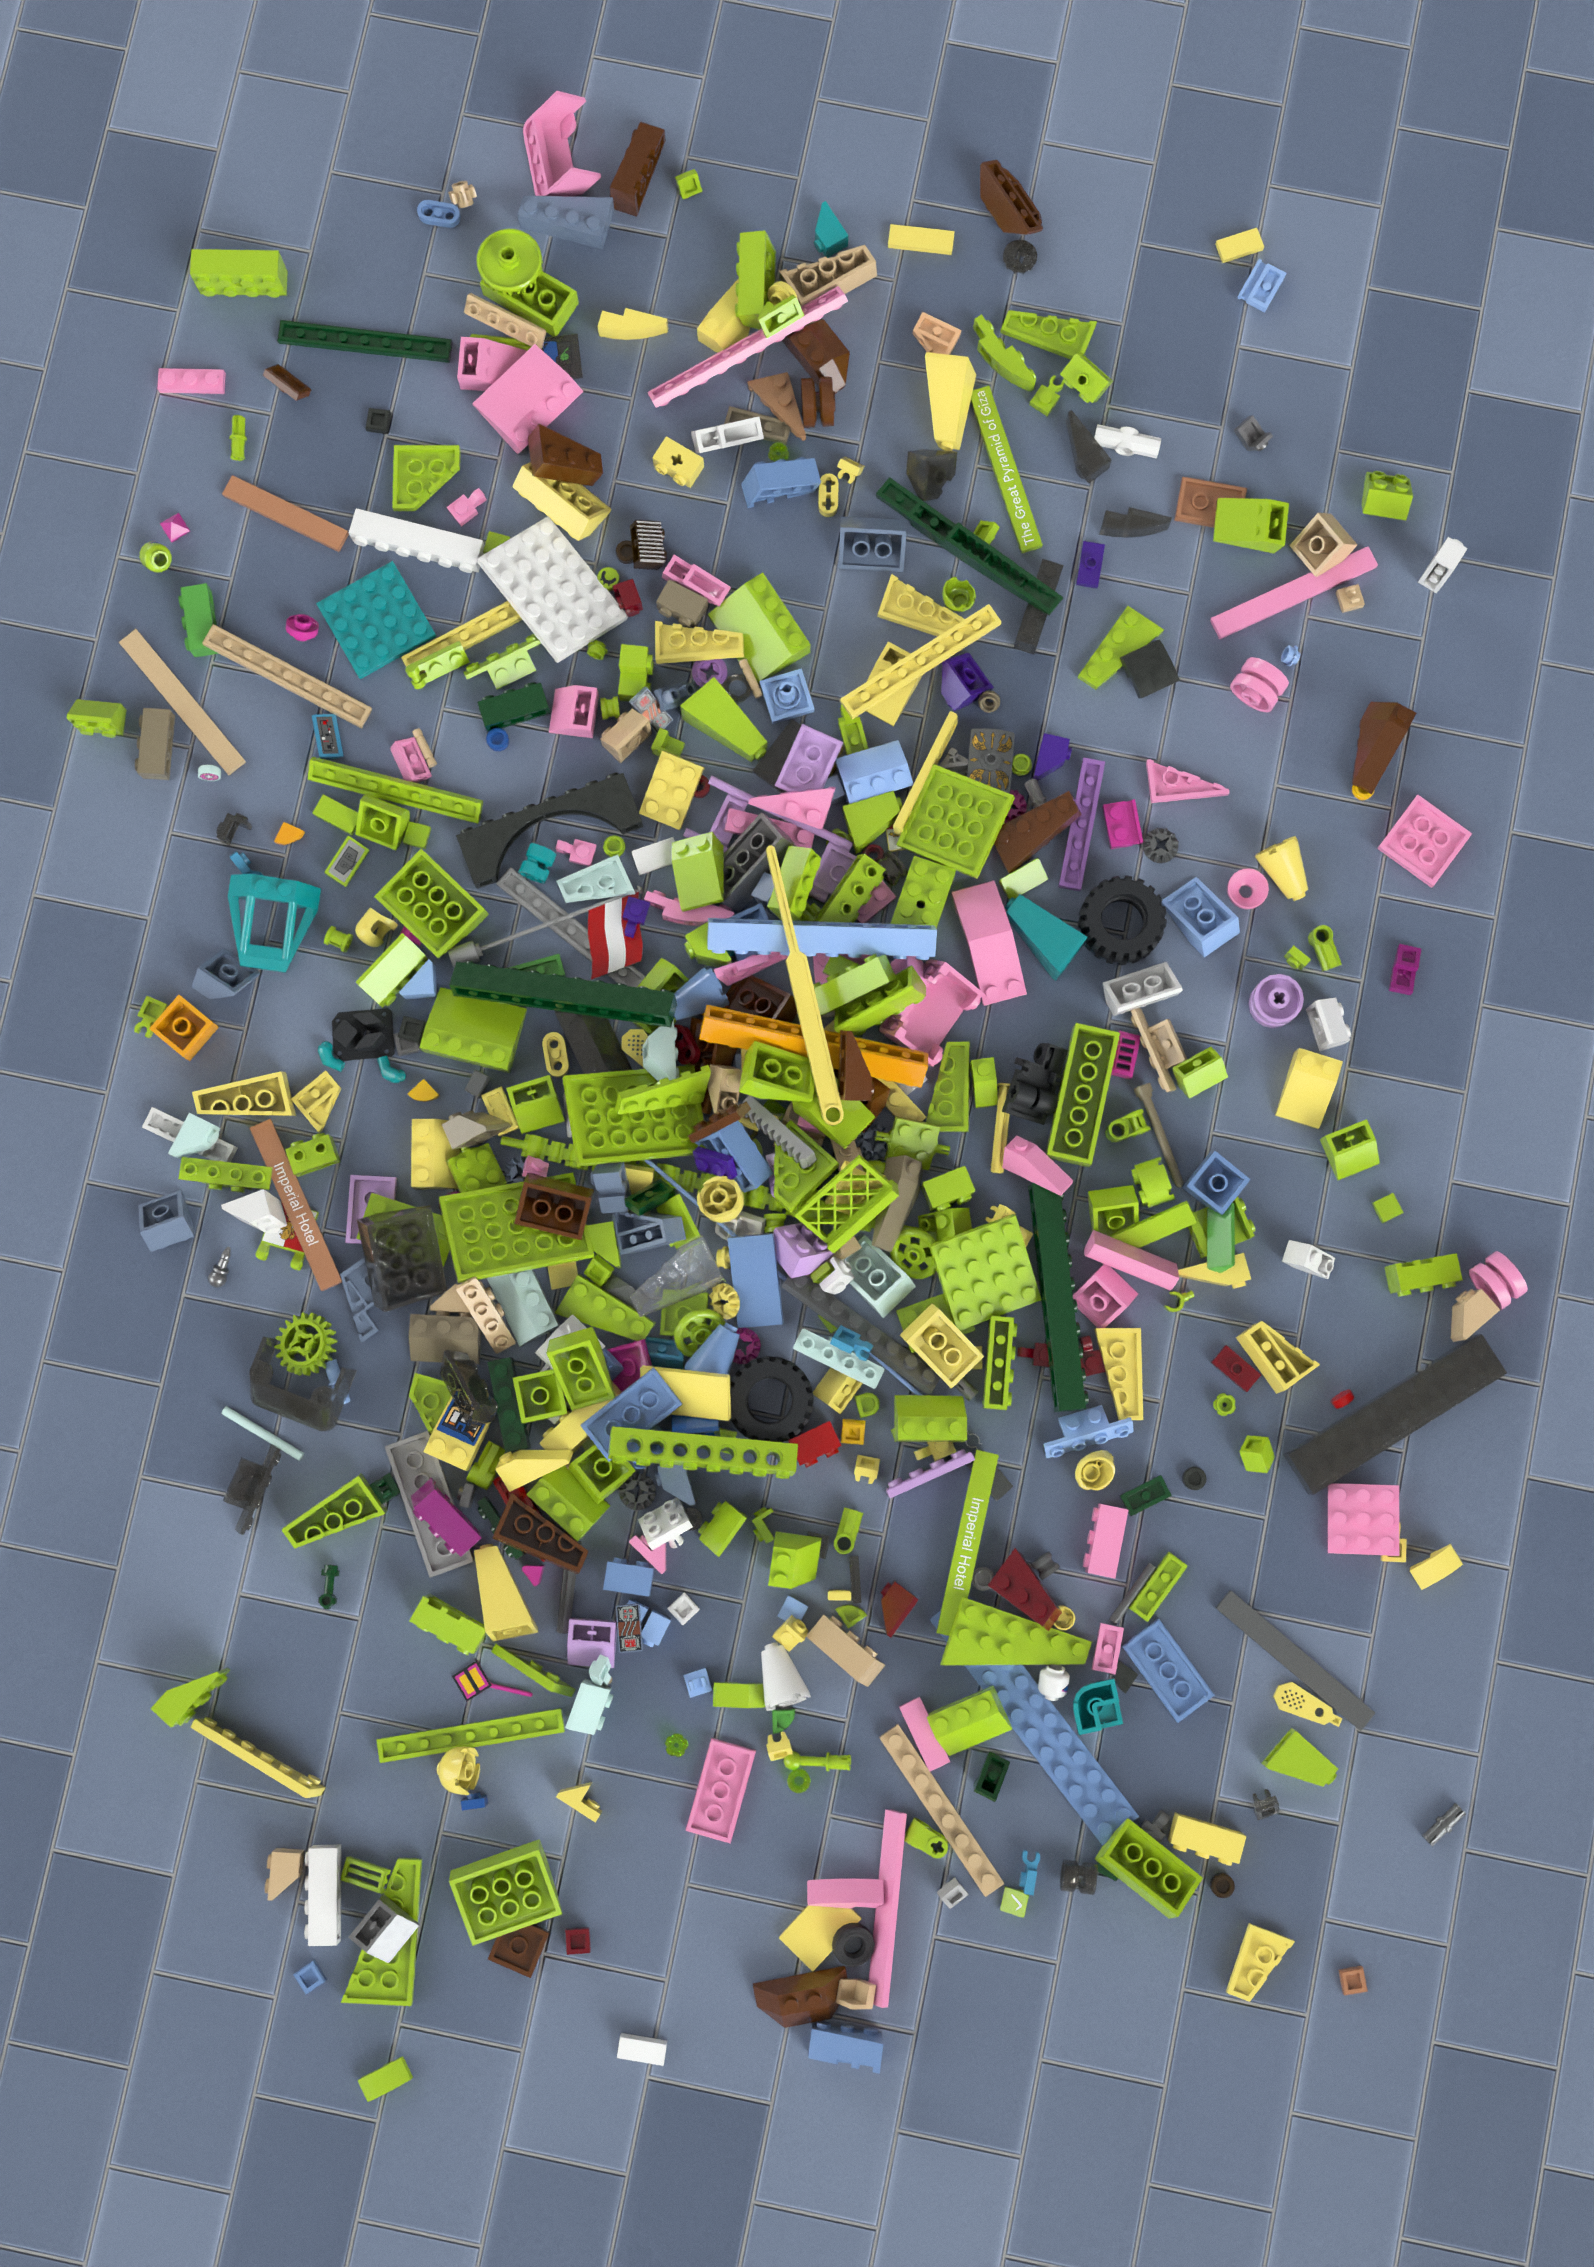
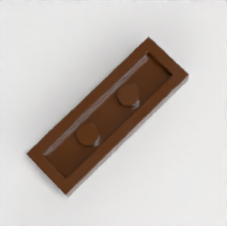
[688,1101,751,1143]

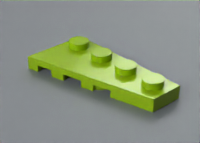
[926,1042,970,1132]
[615,1065,711,1115]
[554,1274,656,1341]

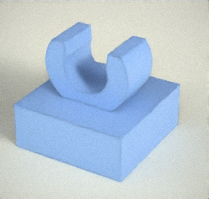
[683,1668,713,1698]

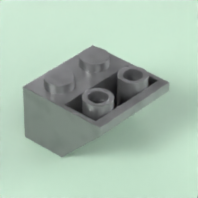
[348,1894,420,1963]

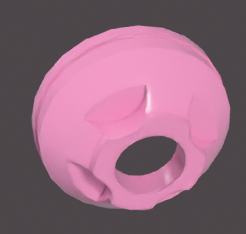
[1227,868,1269,909]

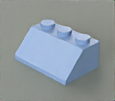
[835,740,913,804]

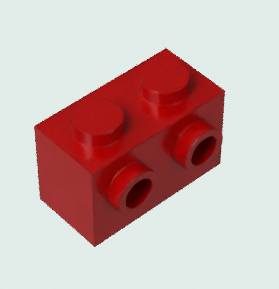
[788,1421,842,1468]

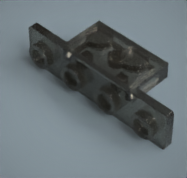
[223,1445,281,1535]

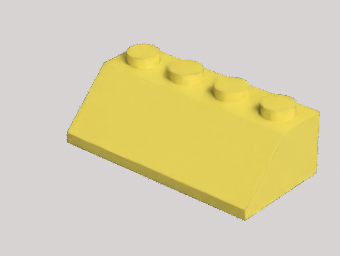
[512,462,612,541]

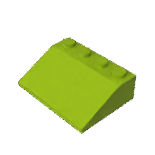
[708,572,811,685]
[374,849,489,959]
[419,987,527,1073]
[449,1839,562,1946]

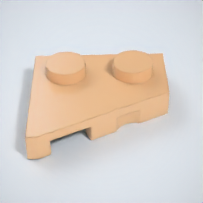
[913,312,962,355]

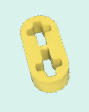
[818,474,839,517]

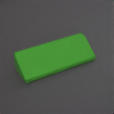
[1207,1203,1235,1273]

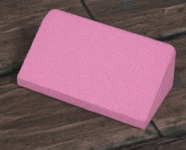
[390,737,432,783]

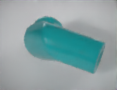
[377,1056,406,1083]

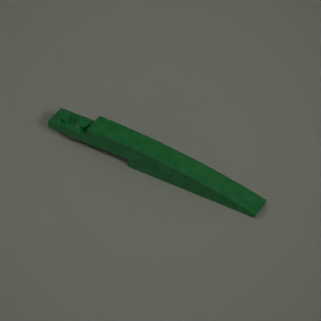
[876,477,1063,616]

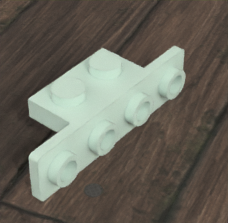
[793,1329,884,1389]

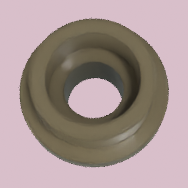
[978,691,1000,713]

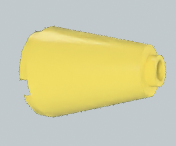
[1255,836,1308,901]

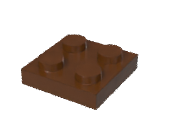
[487,1924,550,1978]

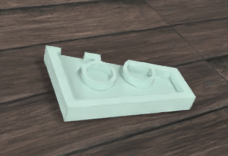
[557,854,635,903]

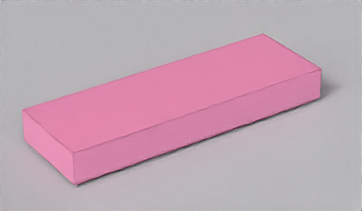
[899,1696,950,1771]

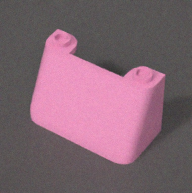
[879,959,984,1067]

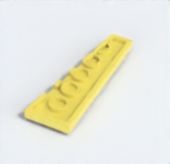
[190,1717,326,1798]

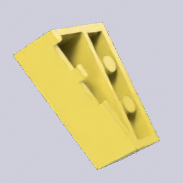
[1236,1321,1320,1394]

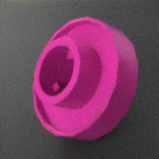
[285,614,319,641]

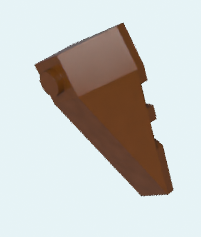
[690,1018,737,1114]

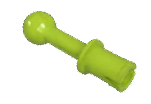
[783,1751,851,1772]

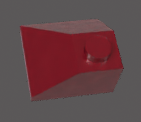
[880,1580,919,1638]

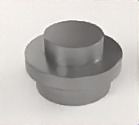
[972,1567,994,1591]

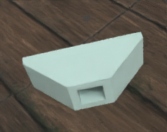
[642,1019,679,1082]

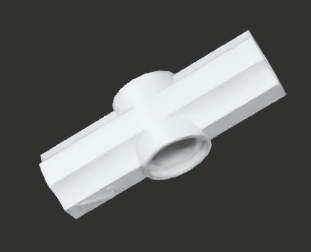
[1093,424,1161,458]

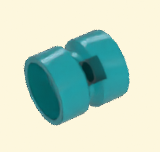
[518,843,557,884]

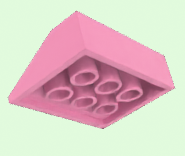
[472,344,584,454]

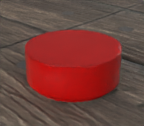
[1331,1389,1355,1409]

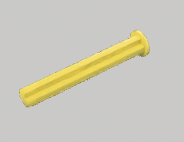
[991,1083,1010,1174]

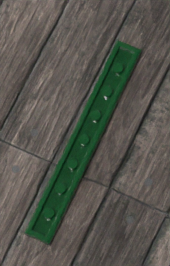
[277,320,453,363]

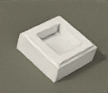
[667,1592,700,1625]

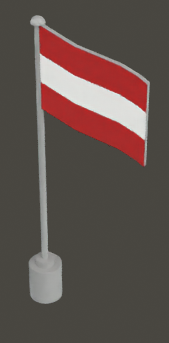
[448,886,643,980]

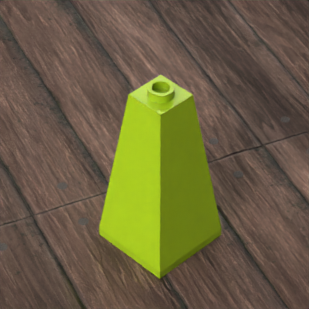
[680,677,768,762]

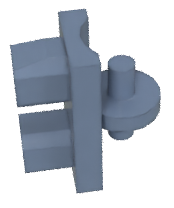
[654,681,696,712]

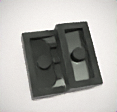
[1120,639,1180,698]

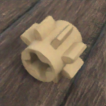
[448,181,477,208]

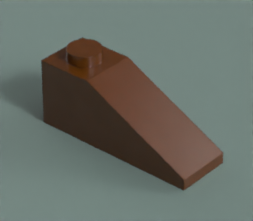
[838,1030,875,1101]

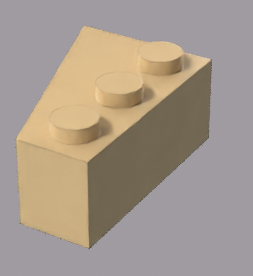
[806,1615,885,1687]

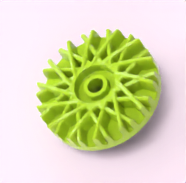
[477,228,543,296]

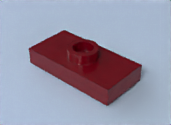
[1211,1345,1261,1392]

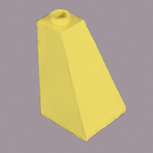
[925,352,976,451]
[474,1544,539,1642]

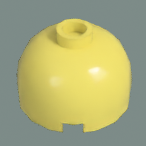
[697,1176,744,1223]
[437,1746,480,1795]

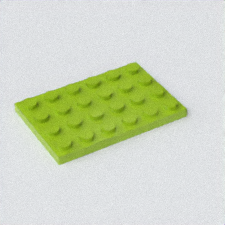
[562,1065,705,1166]
[439,1172,594,1283]

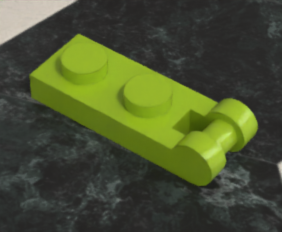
[405,641,470,689]

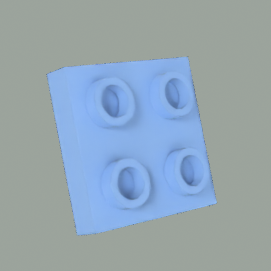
[759,668,815,724]

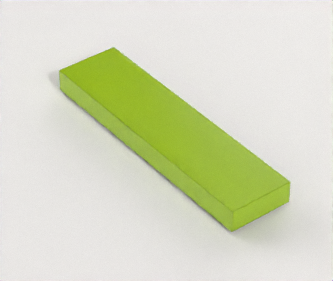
[1108,1201,1197,1248]

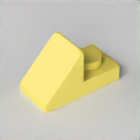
[556,1782,602,1823]

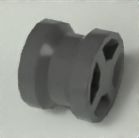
[1031,1551,1060,1580]

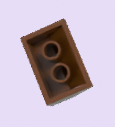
[514,1173,594,1240]

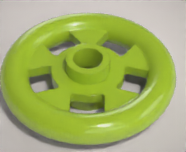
[890,1228,937,1279]
[674,1309,726,1358]

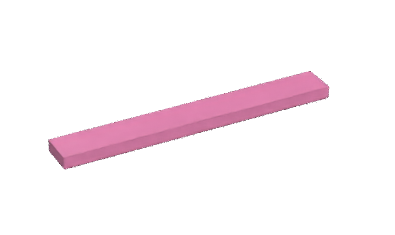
[1210,546,1378,639]
[868,1809,907,2008]

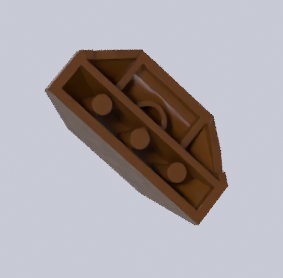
[980,160,1043,235]
[782,319,850,394]
[753,1966,848,2028]

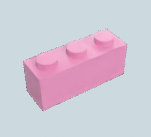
[1083,1503,1128,1579]

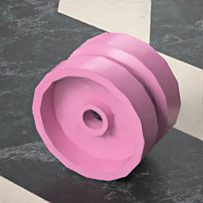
[1230,657,1289,712]
[1469,1251,1528,1310]

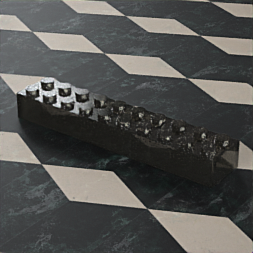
[1284,1334,1507,1495]

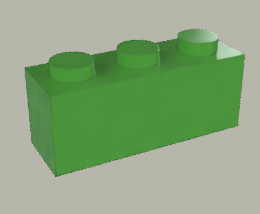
[178,583,219,657]

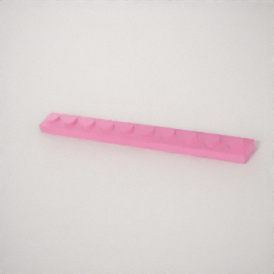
[647,286,848,408]

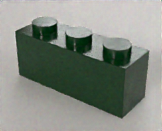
[477,682,551,733]

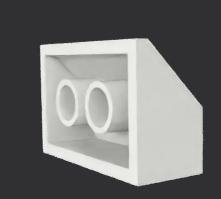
[1103,962,1183,1016]

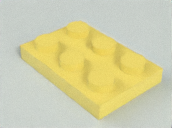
[639,750,704,830]

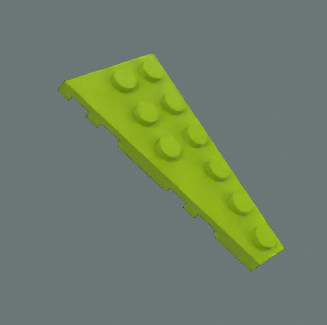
[940,1597,1092,1665]
[341,1858,422,2006]

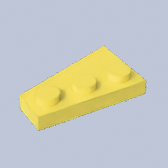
[1226,1923,1295,2002]

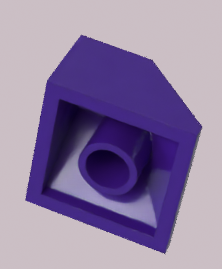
[941,653,994,711]

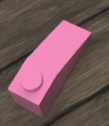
[1002,1136,1073,1196]

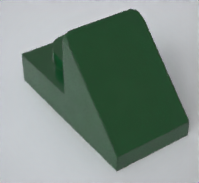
[973,1751,1010,1802]

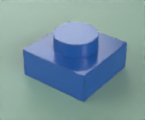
[461,1792,488,1811]

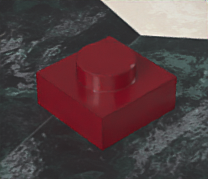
[565,1927,591,1955]

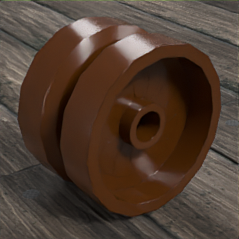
[801,377,836,428]

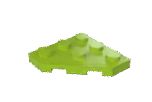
[392,445,460,511]
[774,1120,839,1213]
[409,1373,482,1434]

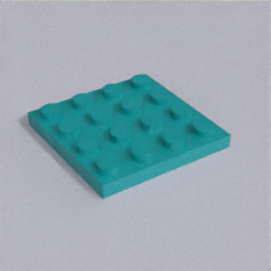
[316,561,437,679]

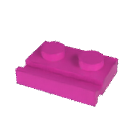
[1102,799,1143,849]

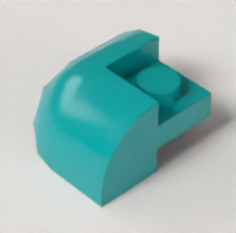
[1073,1678,1123,1735]

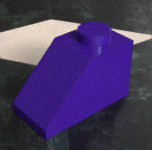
[1033,733,1072,781]

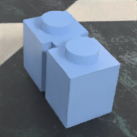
[627,1598,672,1647]

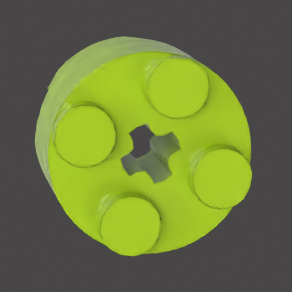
[1131,1157,1175,1208]

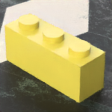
[1167,1812,1246,1866]

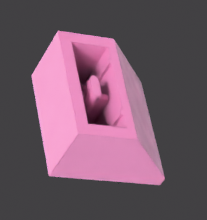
[549,685,599,738]

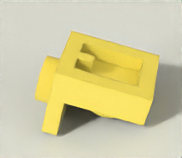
[772,1615,809,1652]

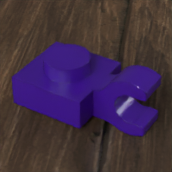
[622,896,650,938]

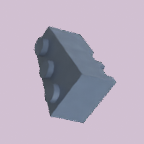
[611,1209,686,1255]

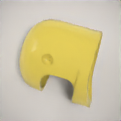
[355,908,398,947]

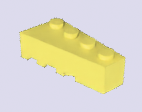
[192,1071,296,1116]

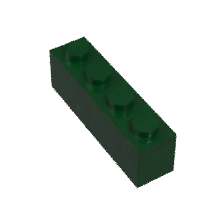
[488,1357,531,1453]

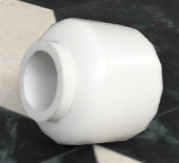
[1038,1665,1070,1701]

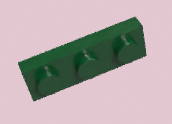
[477,1497,526,1560]

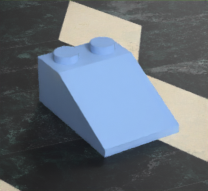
[1161,877,1240,957]

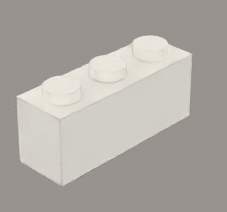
[1418,537,1468,594]

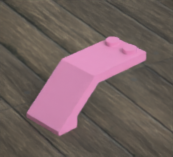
[951,880,1027,1006]

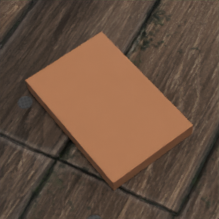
[1174,477,1247,528]

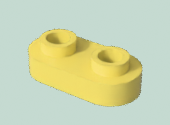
[542,1032,569,1078]

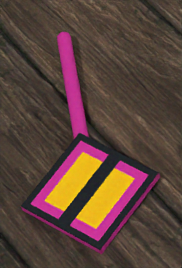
[452,1660,533,1702]

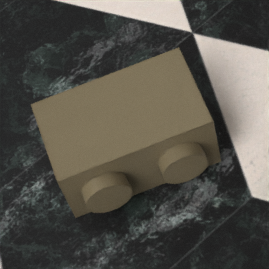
[656,580,708,628]

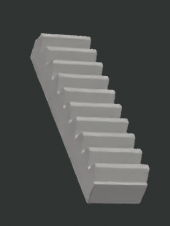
[743,1095,817,1169]

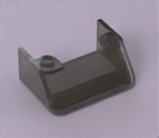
[249,1336,357,1432]

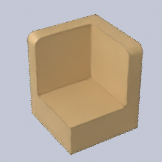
[836,1978,876,2010]

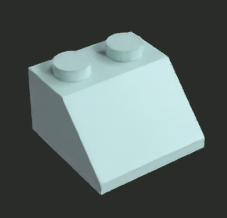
[565,1678,613,1735]

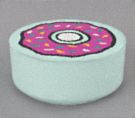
[198,765,221,781]

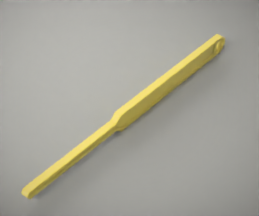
[766,845,844,1126]

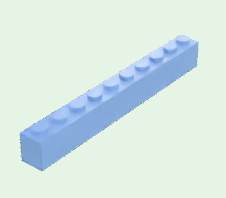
[707,918,937,960]

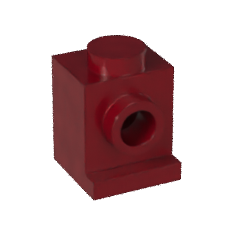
[612,579,643,617]

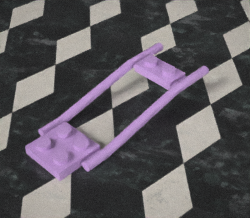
[683,776,857,903]

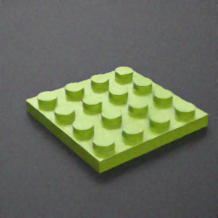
[896,764,1015,879]
[929,1214,1041,1330]

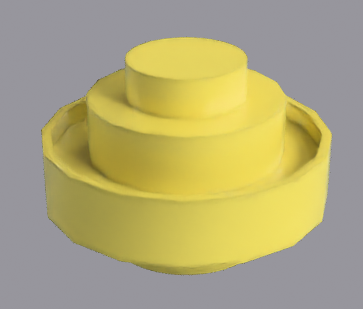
[767,281,798,306]

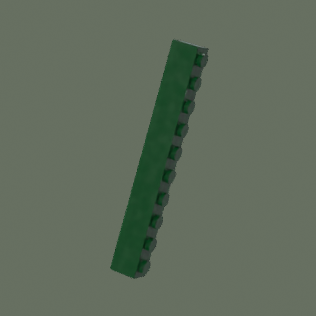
[449,961,677,1028]
[1028,1183,1089,1413]

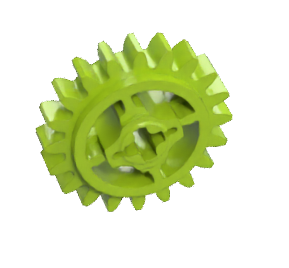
[274,1312,338,1376]

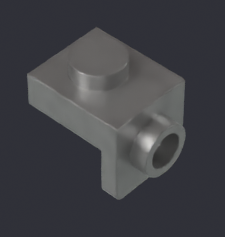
[1234,415,1273,451]

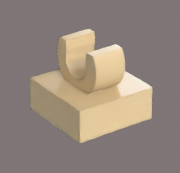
[1336,584,1365,613]

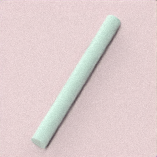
[221,1406,304,1461]

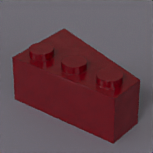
[988,1548,1062,1631]

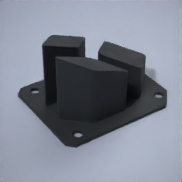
[332,1008,395,1061]

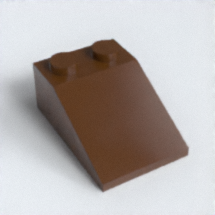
[723,975,798,1023]

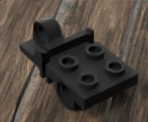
[1002,1043,1068,1125]

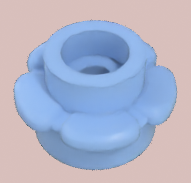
[1281,645,1300,666]

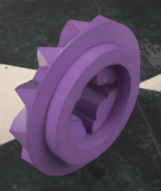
[692,659,727,687]

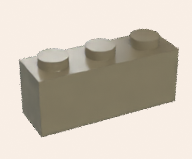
[135,708,175,780]

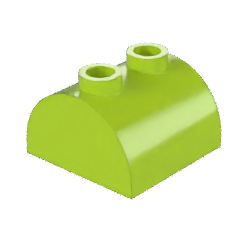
[355,794,410,850]

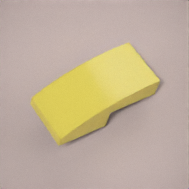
[1410,1544,1463,1590]

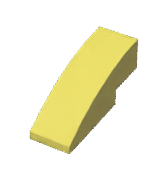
[597,308,669,340]

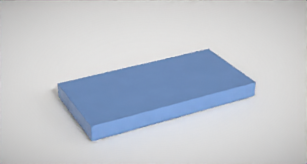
[727,1233,784,1328]
[580,1367,682,1462]
[1121,1618,1215,1723]

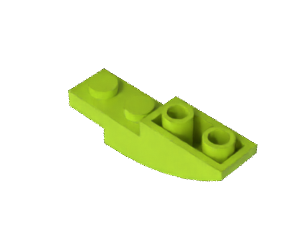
[973,314,1036,392]

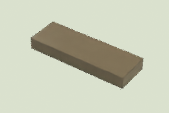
[724,406,791,445]

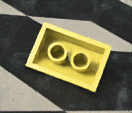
[411,1119,461,1190]

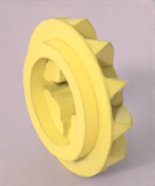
[709,1283,740,1320]

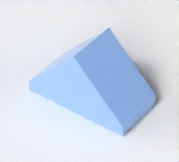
[399,959,437,1000]

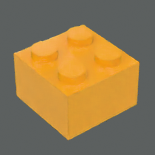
[149,995,219,1061]

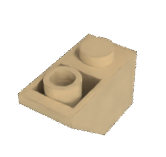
[707,1064,742,1114]
[430,1284,472,1317]
[265,1848,305,1901]

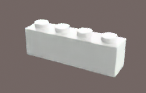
[304,1844,341,1946]

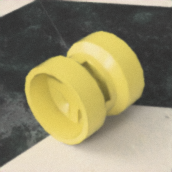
[1053,1605,1075,1630]

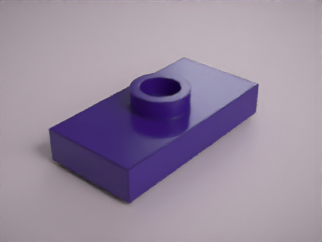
[1076,541,1105,589]

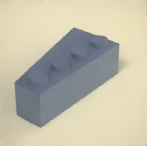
[518,196,615,249]

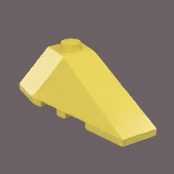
[697,278,750,353]

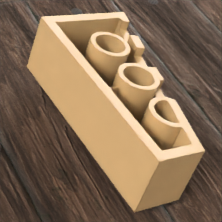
[779,245,877,307]

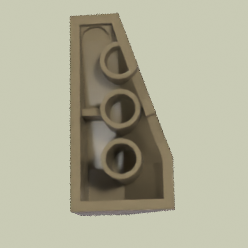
[872,1155,923,1252]

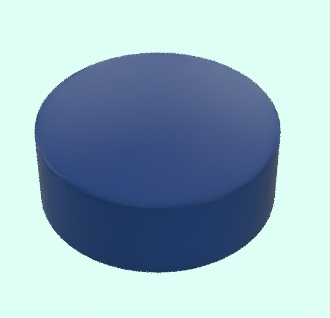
[486,728,509,751]

